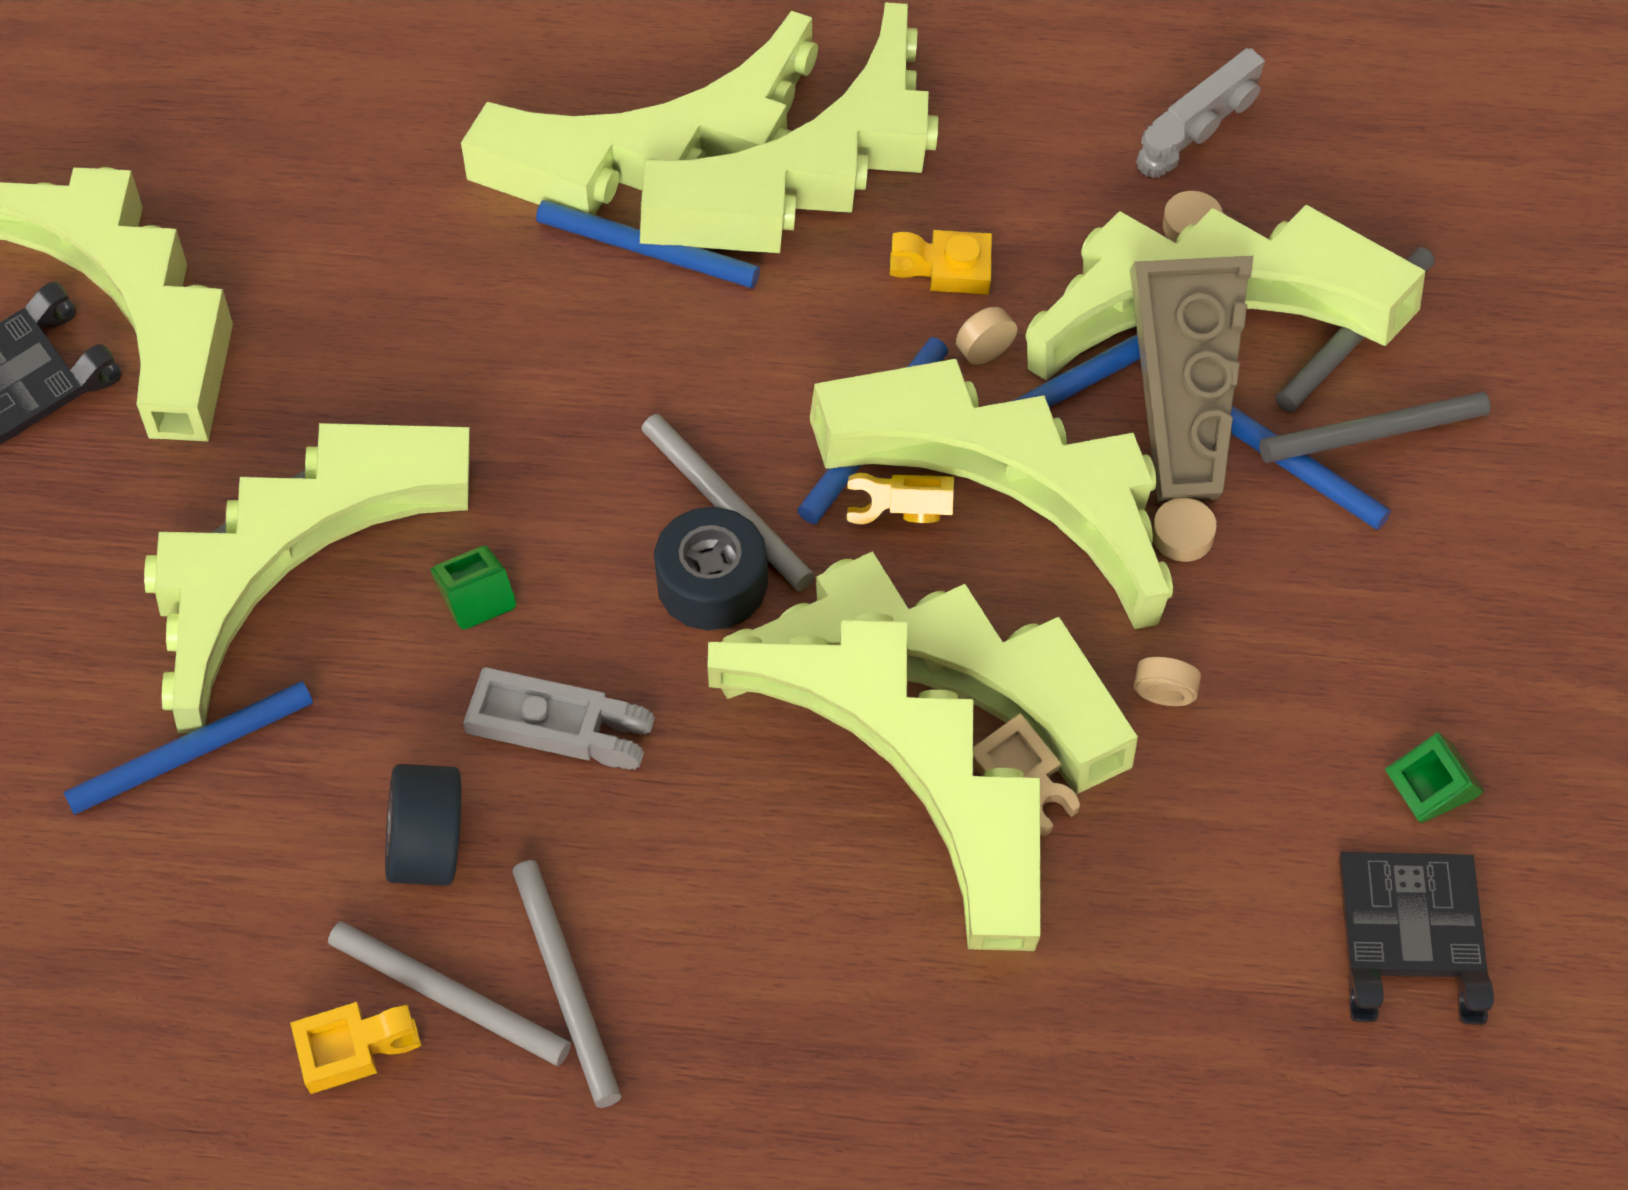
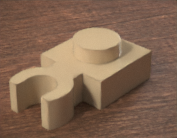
[973,713,1080,837]

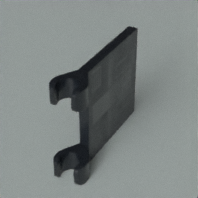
[0,282,122,445]
[1339,852,1494,1025]

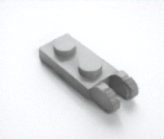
[1136,48,1265,179]
[463,667,655,770]

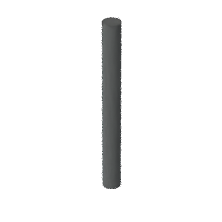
[1276,247,1435,413]
[1259,392,1490,463]

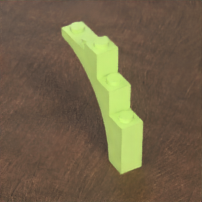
[640,2,938,253]
[461,11,818,215]
[0,167,233,442]
[1025,205,1425,381]
[809,359,1173,629]
[144,423,470,733]
[722,551,1138,794]
[708,613,1040,951]

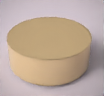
[1163,191,1223,243]
[956,307,1018,365]
[1152,498,1217,562]
[1134,657,1201,706]

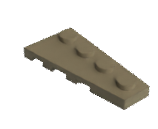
[1130,256,1254,503]

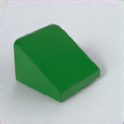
[430,545,516,630]
[1385,732,1485,823]

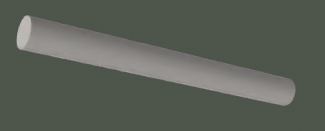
[642,414,815,591]
[512,860,622,1108]
[328,921,571,1067]

